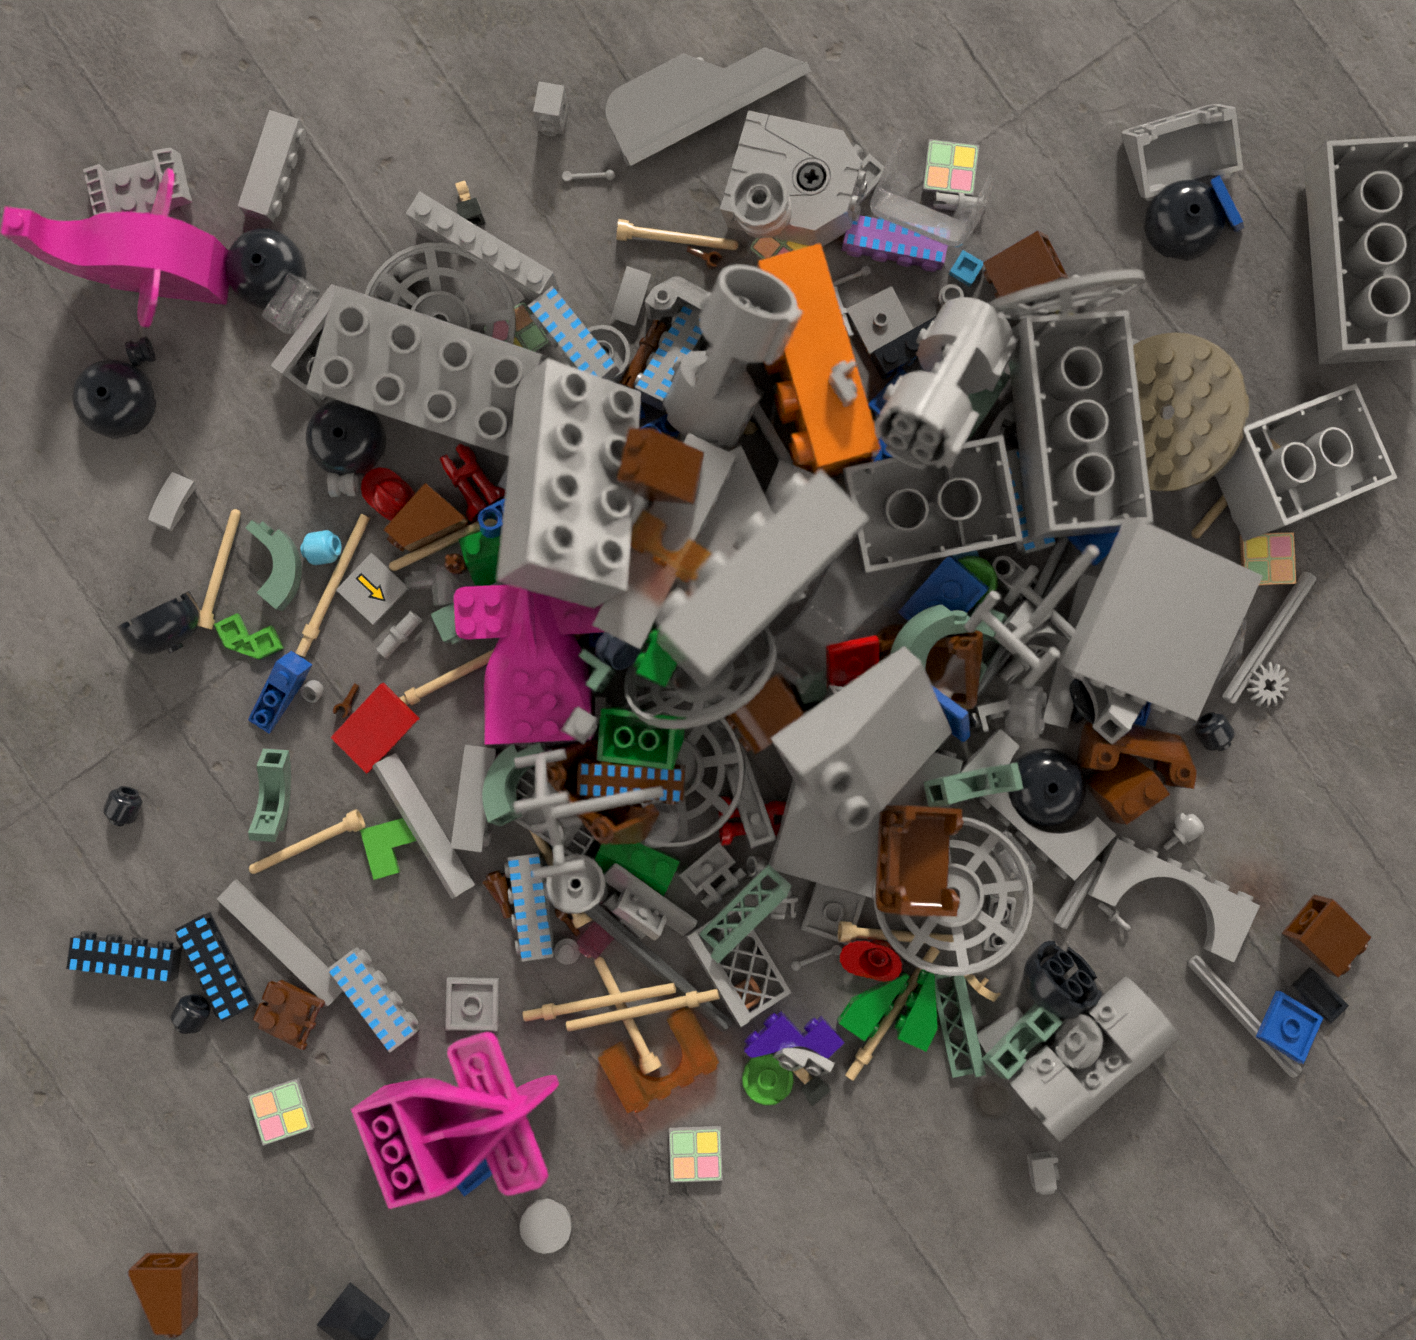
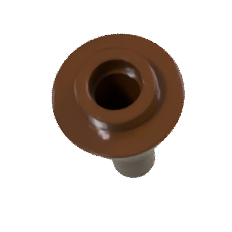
[482,870,513,919]

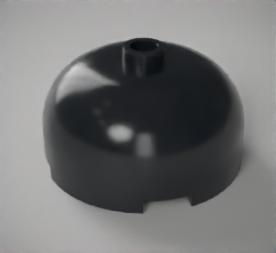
[1144,180,1226,261]
[225,228,307,309]
[73,359,156,439]
[306,400,386,477]
[117,591,201,654]
[1008,748,1086,826]
[1023,941,1102,1020]

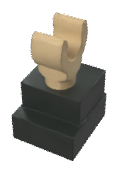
[455,181,486,226]
[793,1067,832,1106]

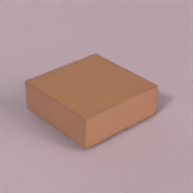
[734,975,765,1009]

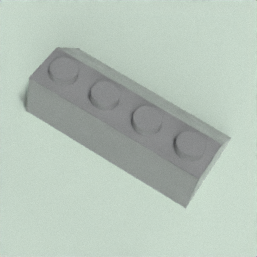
[270,284,336,402]

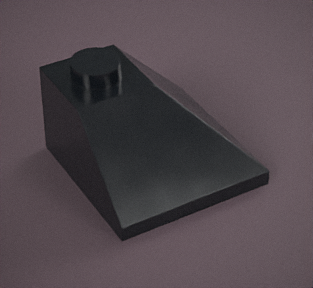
[317,1282,390,1340]

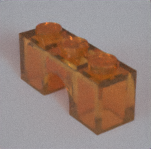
[630,509,713,584]

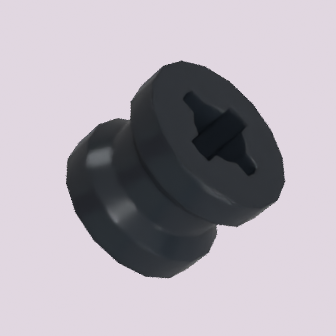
[125,336,156,367]

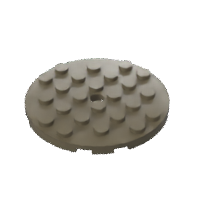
[1133,333,1249,492]

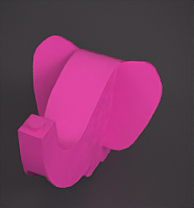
[1,168,229,328]

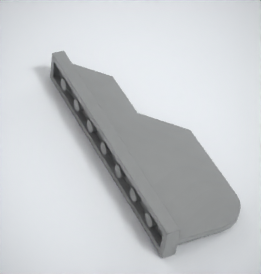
[605,47,811,166]

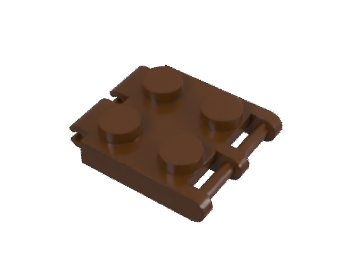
[253,980,325,1050]

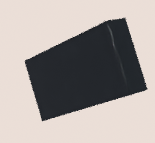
[1291,967,1349,1024]

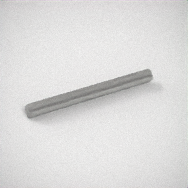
[1222,572,1316,704]
[1187,955,1302,1078]

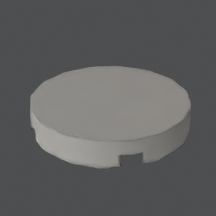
[1055,1015,1103,1069]
[519,1199,572,1254]

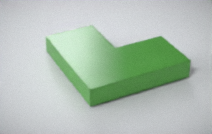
[360,818,417,880]

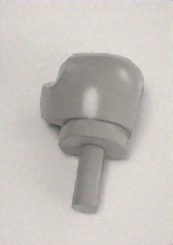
[1163,813,1204,851]

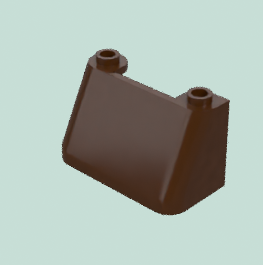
[876,624,983,710]
[1076,721,1197,789]
[546,739,660,844]
[875,805,963,917]

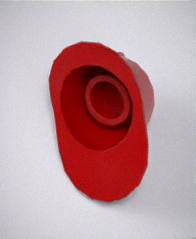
[361,467,415,521]
[840,940,902,982]

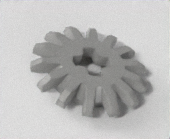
[1247,662,1289,708]

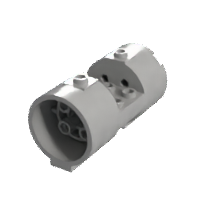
[663,265,803,447]
[875,297,1019,469]
[1006,976,1181,1142]

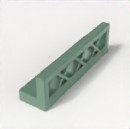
[579,650,616,693]
[699,864,792,963]
[935,974,986,1078]

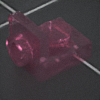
[577,922,614,959]

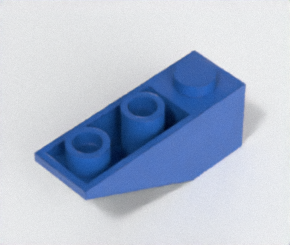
[248,651,313,734]

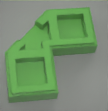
[214,613,284,660]

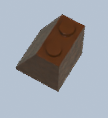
[983,231,1069,309]
[617,428,705,505]
[384,483,472,552]
[1085,752,1170,825]
[1281,894,1372,978]
[128,1253,198,1338]

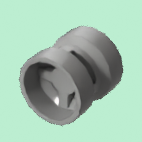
[327,472,359,497]

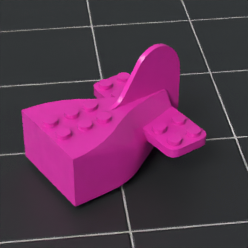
[454,585,604,745]
[351,1032,559,1209]

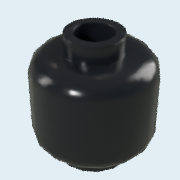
[1195,712,1235,751]
[103,786,143,826]
[170,994,210,1034]

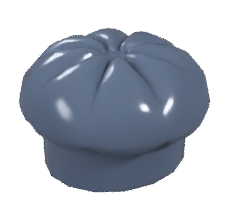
[595,631,642,670]

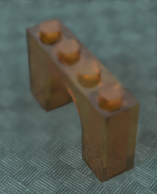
[598,1006,720,1114]

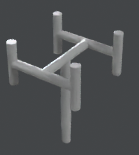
[964,546,1099,688]
[514,748,664,880]

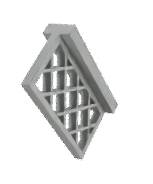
[684,904,791,1027]

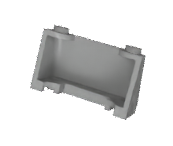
[1122,104,1243,201]
[645,276,708,322]

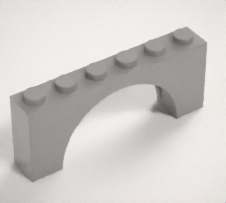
[406,191,559,302]
[994,598,1143,744]
[960,729,1116,881]
[1087,836,1260,962]

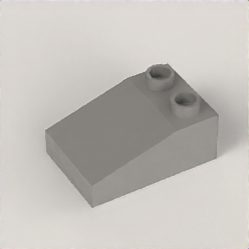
[1214,383,1397,541]
[843,435,1023,573]
[771,646,952,841]

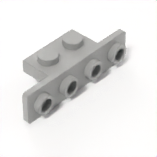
[603,863,697,941]

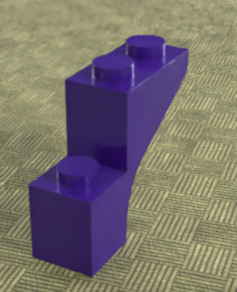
[744,1011,844,1059]

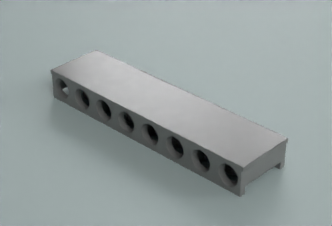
[593,433,737,649]

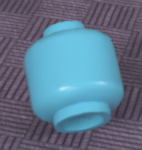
[300,530,342,565]

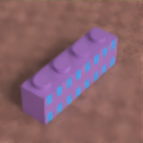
[842,215,950,272]

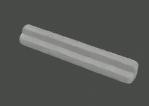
[1054,859,1102,929]

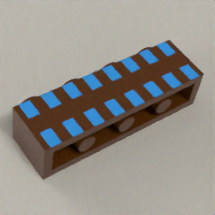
[577,758,686,805]

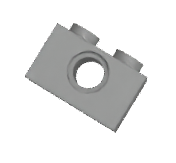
[533,81,569,136]

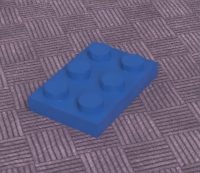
[898,555,989,621]

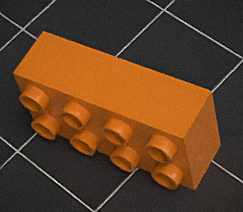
[758,243,881,478]

